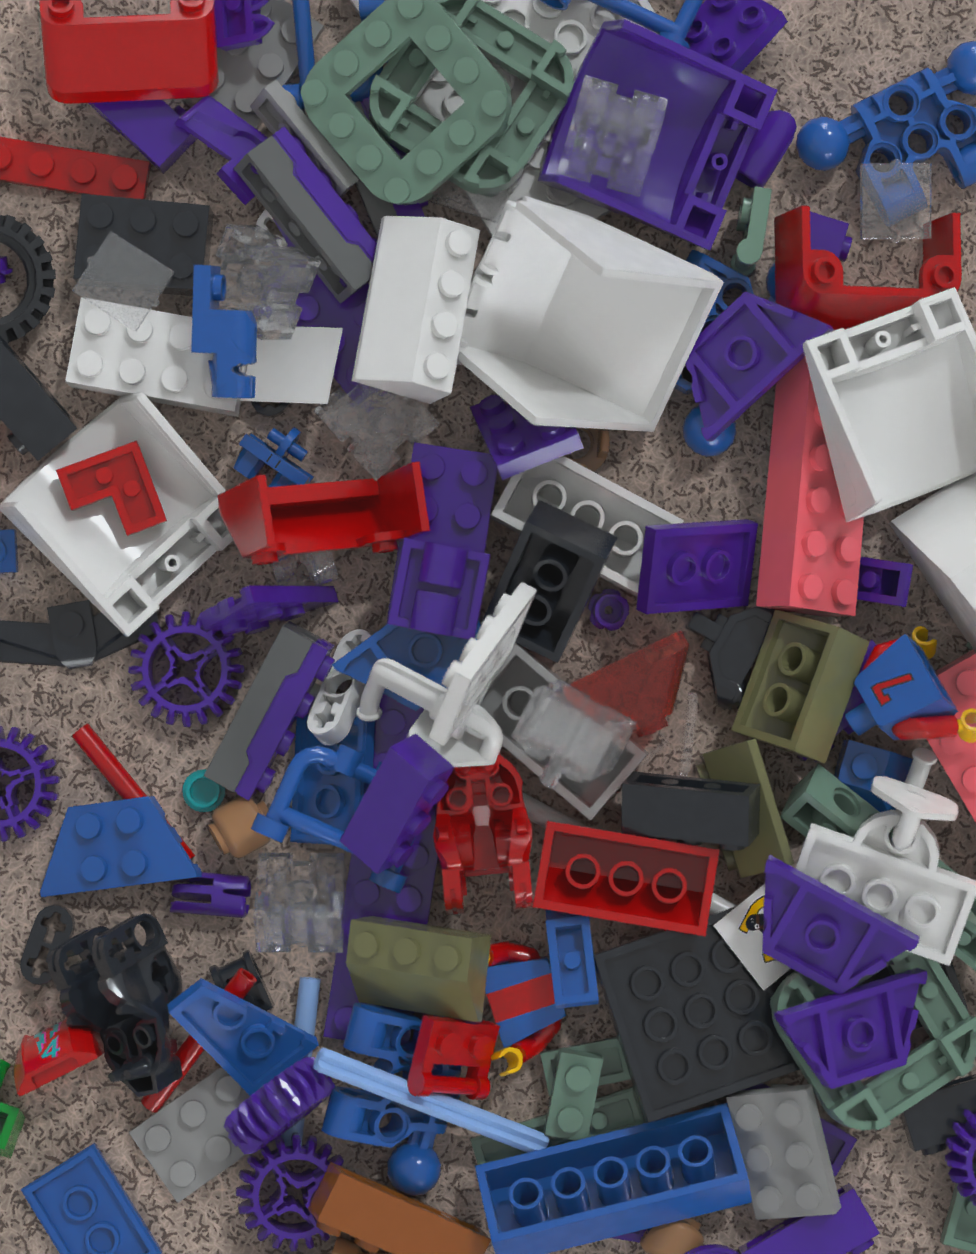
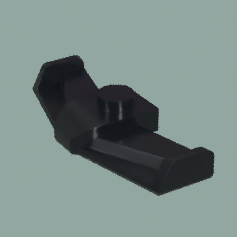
[0,600,160,670]

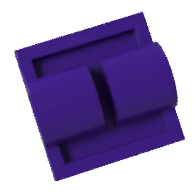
[685,0,788,73]
[388,538,491,640]

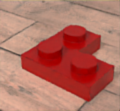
[56,440,167,536]

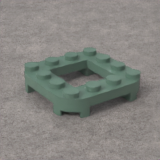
[301,0,512,205]
[369,0,574,197]
[770,951,976,1130]

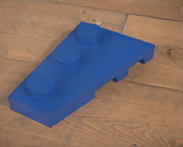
[167,978,319,1096]

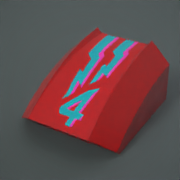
[14,1019,105,1097]

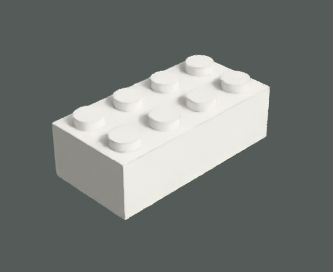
[65,298,248,417]

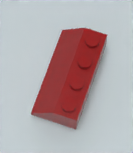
[533,821,720,937]

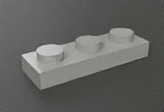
[250,79,358,198]

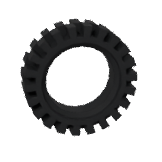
[0,215,56,343]

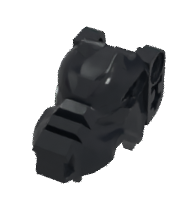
[48,913,183,1097]

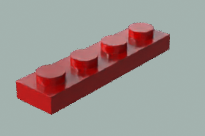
[0,137,151,199]

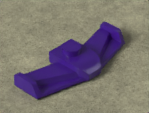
[174,95,295,252]

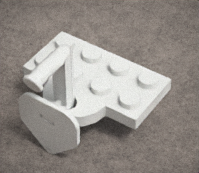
[356,582,537,767]
[795,748,976,966]

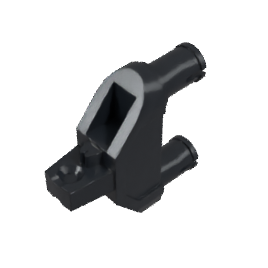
[686,606,792,710]

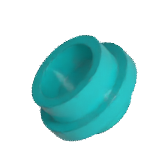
[182,769,226,812]

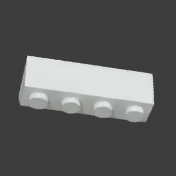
[352,216,480,404]
[491,456,684,597]

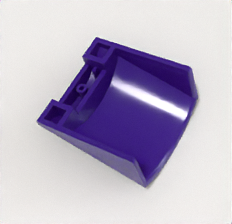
[538,19,778,250]

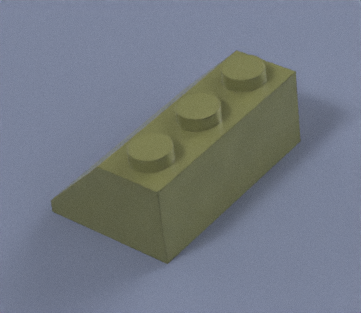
[731,609,870,764]
[695,739,795,878]
[346,916,491,1022]

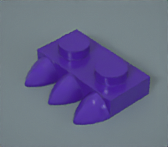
[215,0,275,51]

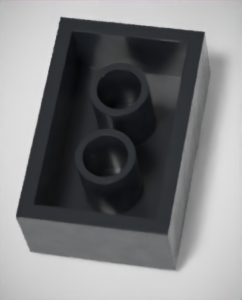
[73,194,214,296]
[481,500,618,663]

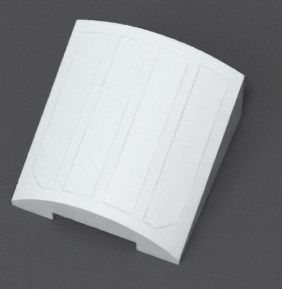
[802,287,976,522]
[0,392,233,637]

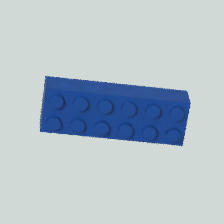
[475,1103,752,1254]

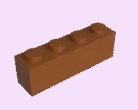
[308,1162,491,1254]

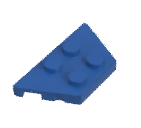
[332,618,481,711]
[40,796,202,897]

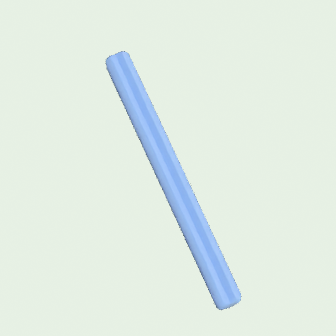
[313,1048,549,1153]

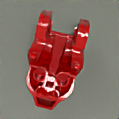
[433,753,533,915]

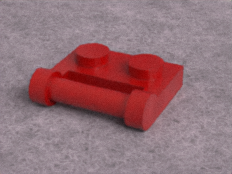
[407,1015,500,1100]

